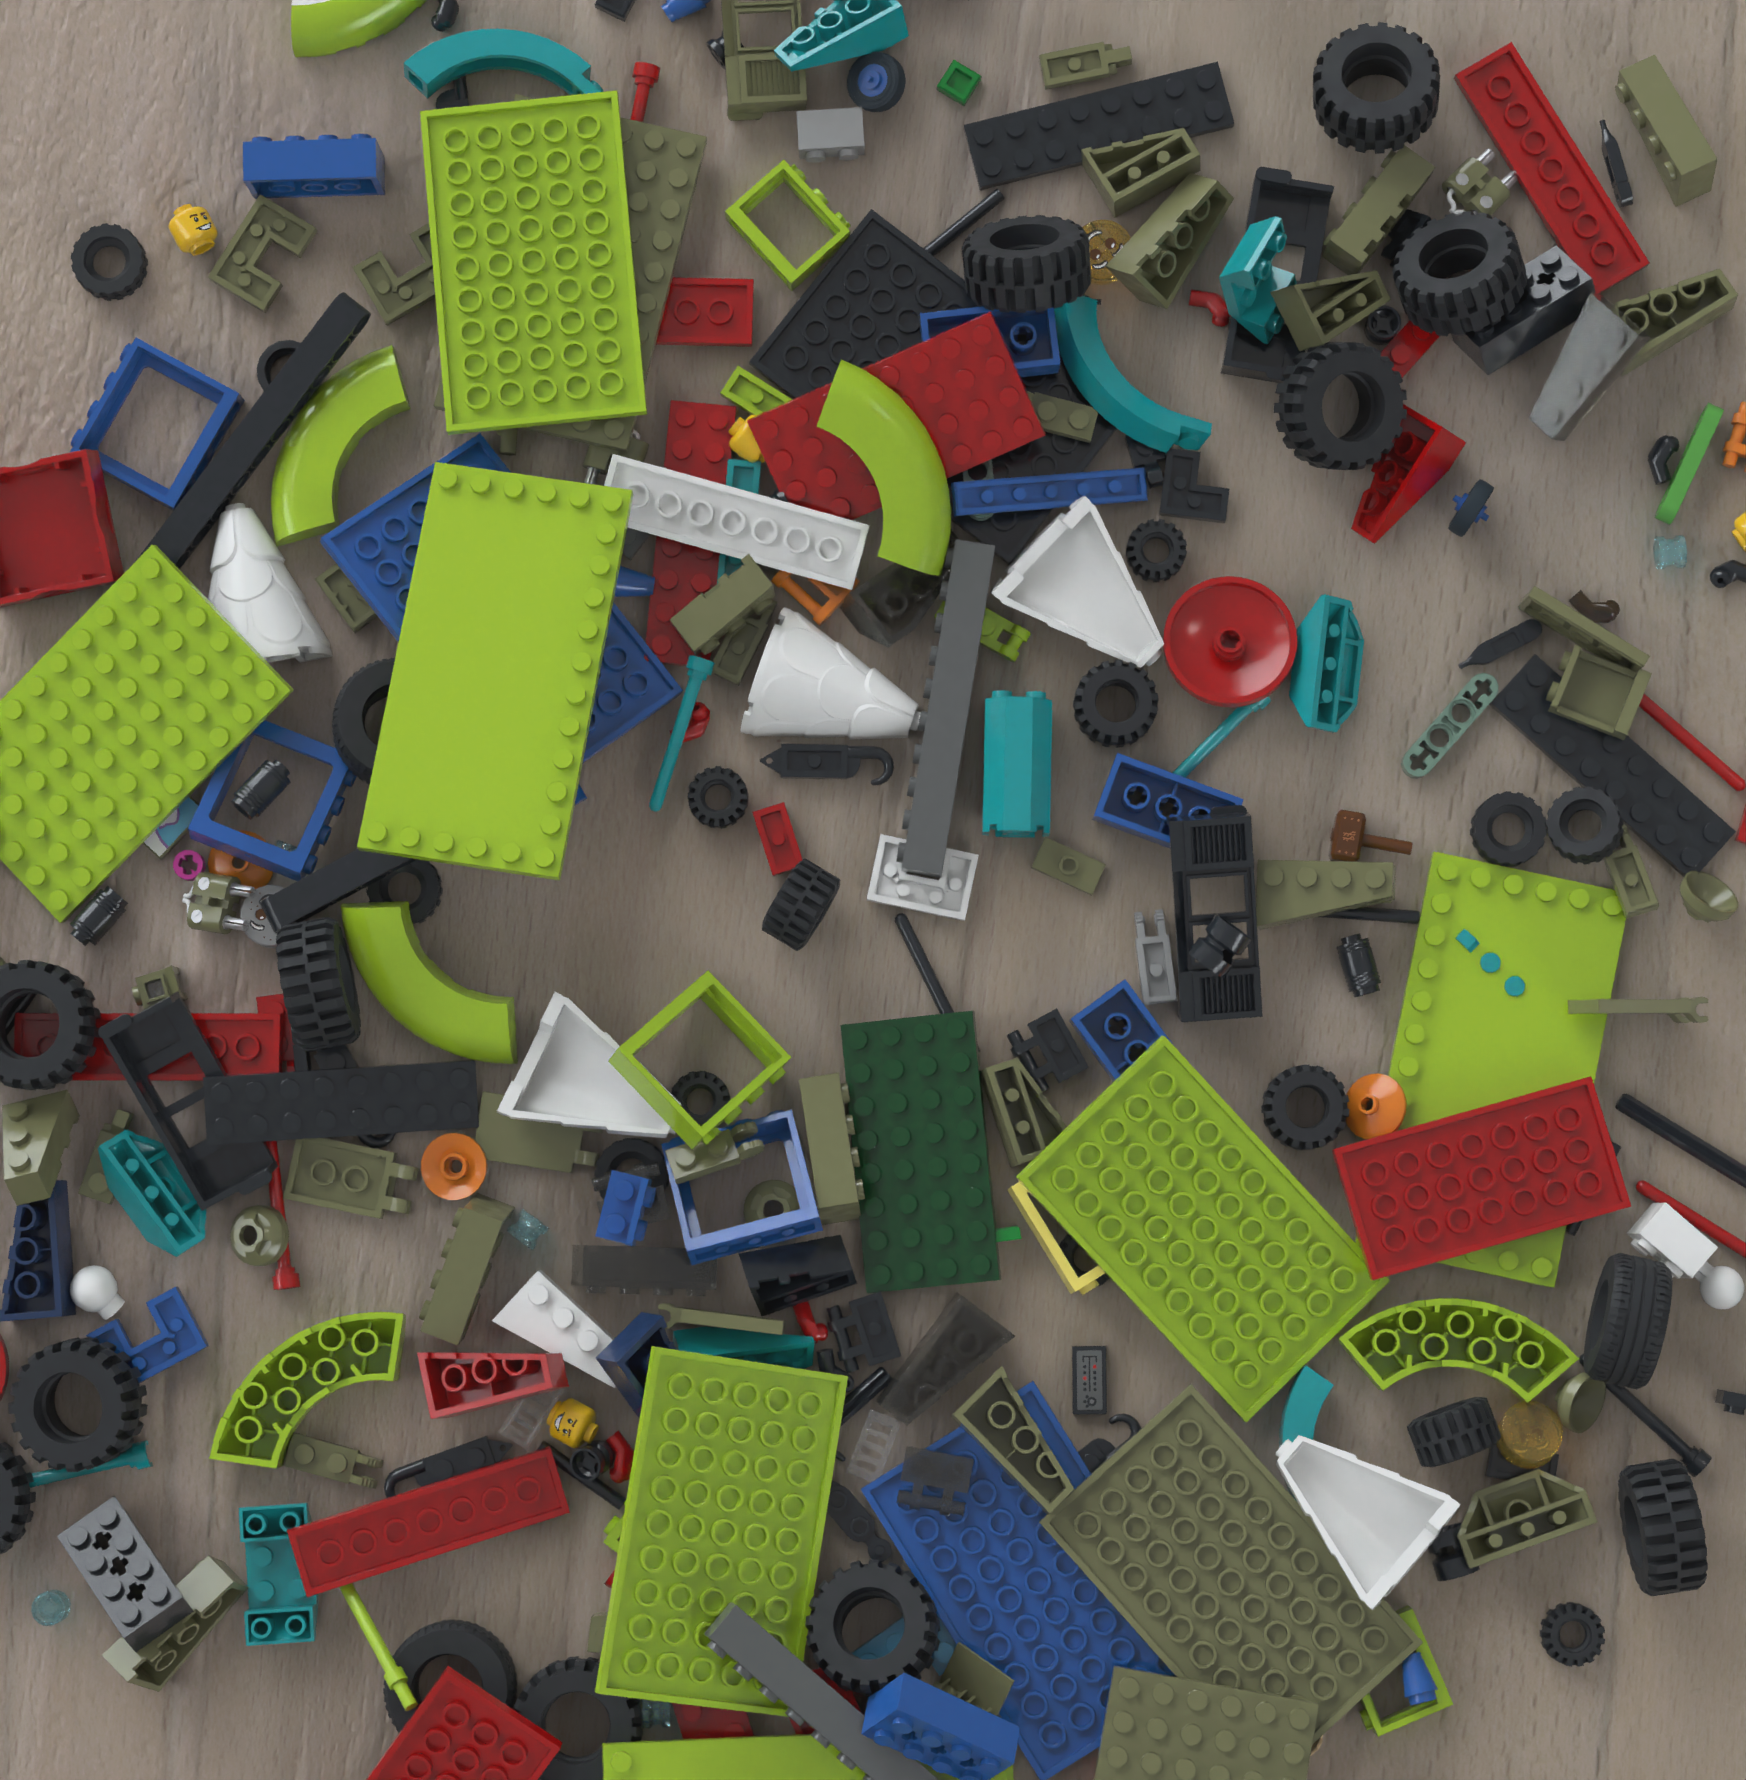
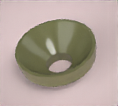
[1680,870,1738,923]
[743,1180,800,1223]
[230,1205,289,1266]
[1555,1372,1606,1433]

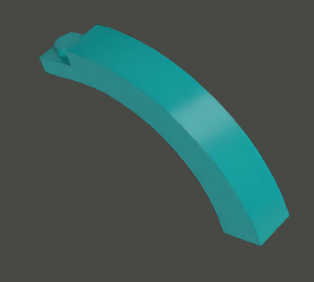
[404,29,604,99]
[1054,296,1212,453]
[1279,1365,1334,1501]

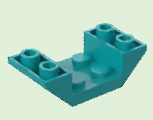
[1219,216,1297,344]
[239,1503,318,1646]

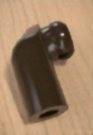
[1569,590,1620,623]

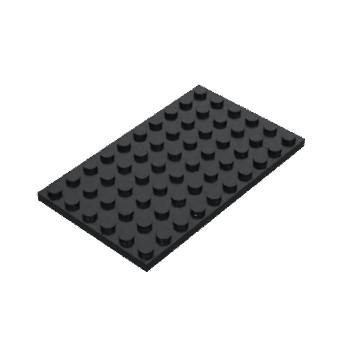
[749,209,1117,565]

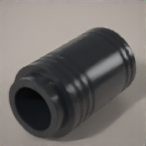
[231,760,291,820]
[70,886,128,946]
[1336,933,1381,998]

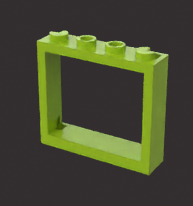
[608,971,791,1149]

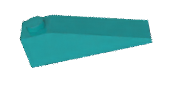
[774,0,909,72]
[673,1326,815,1369]

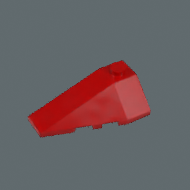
[1351,404,1466,544]

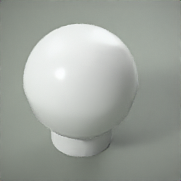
[70,1265,125,1320]

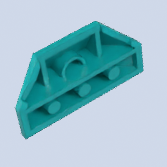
[1289,594,1364,733]
[97,1130,207,1257]

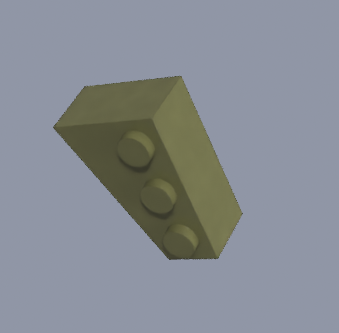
[1081,128,1201,218]
[1270,270,1391,351]
[670,554,775,656]

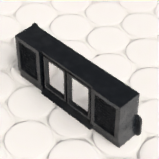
[1221,167,1334,383]
[1166,805,1263,1022]
[98,991,279,1211]

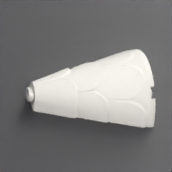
[991,496,1164,668]
[208,503,332,663]
[741,607,921,740]
[497,992,681,1138]
[1275,1435,1461,1610]

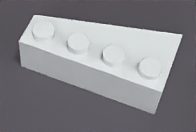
[492,1270,616,1388]

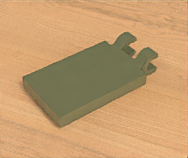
[1568,997,1708,1023]
[475,1091,603,1173]
[283,1138,419,1219]
[658,1303,785,1335]

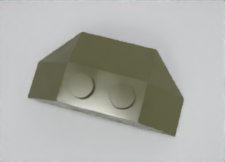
[1457,1469,1598,1569]

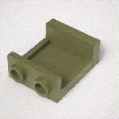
[1546,644,1652,740]

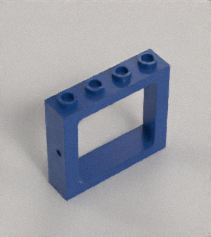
[70,337,245,511]
[188,720,357,881]
[661,1109,823,1265]

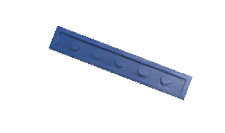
[951,467,1148,516]

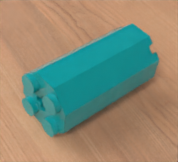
[982,690,1052,838]

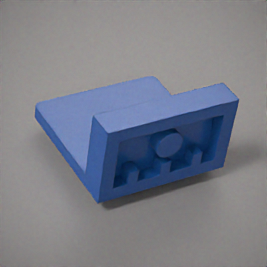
[595,1170,656,1247]

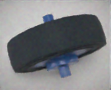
[847,52,906,112]
[1448,479,1494,537]

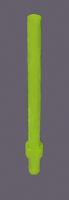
[339,1583,418,1711]

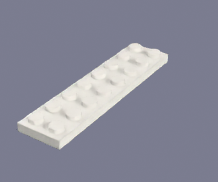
[604,454,870,590]

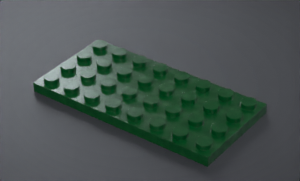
[840,1010,1001,1293]

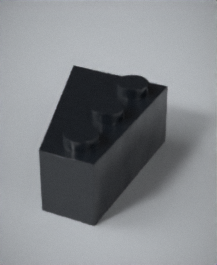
[738,1235,858,1317]

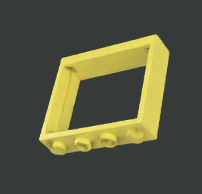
[1007,1182,1105,1295]

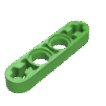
[1654,402,1724,525]

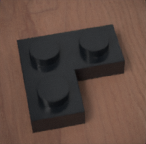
[1159,448,1229,523]

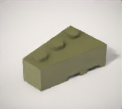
[980,1058,1067,1168]
[2,1089,80,1206]

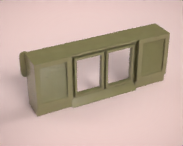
[721,0,807,121]

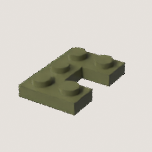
[208,194,318,313]
[353,223,435,326]

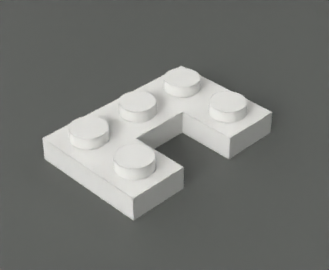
[867,834,979,921]

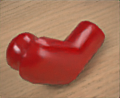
[1188,289,1231,327]
[669,702,710,743]
[792,1301,828,1344]
[605,1430,634,1483]

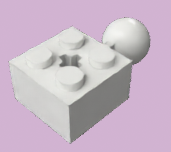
[1627,1202,1744,1309]

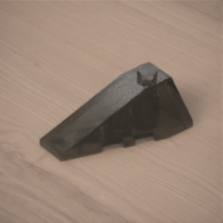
[839,529,959,648]

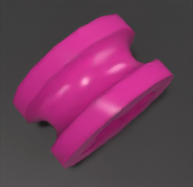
[173,850,206,881]

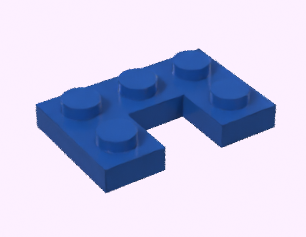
[86,1286,209,1384]

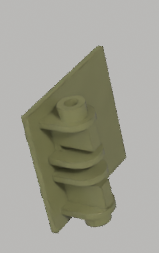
[932,1642,1015,1716]

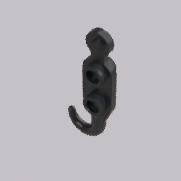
[827,1451,892,1562]

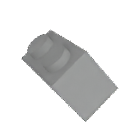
[796,107,865,163]

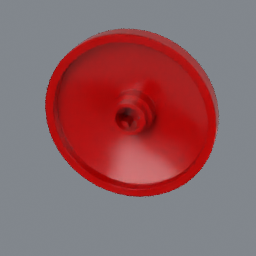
[1163,576,1297,707]

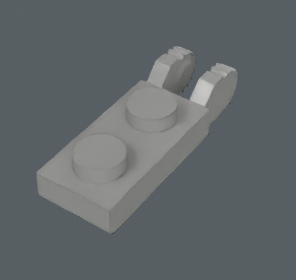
[1134,909,1177,1006]

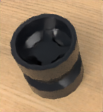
[1364,305,1401,345]
[570,1440,615,1482]

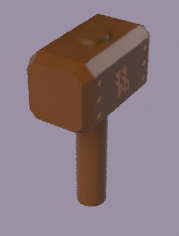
[1328,810,1413,862]

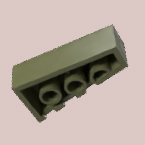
[1615,55,1717,207]

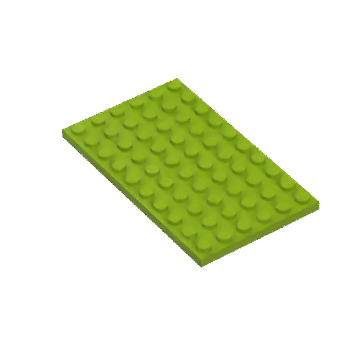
[420,90,647,435]
[0,545,294,923]
[1016,1036,1390,1423]
[595,1346,848,1717]

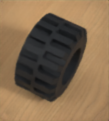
[1073,660,1159,748]
[762,858,840,951]
[1261,1064,1350,1150]
[1407,1397,1502,1467]

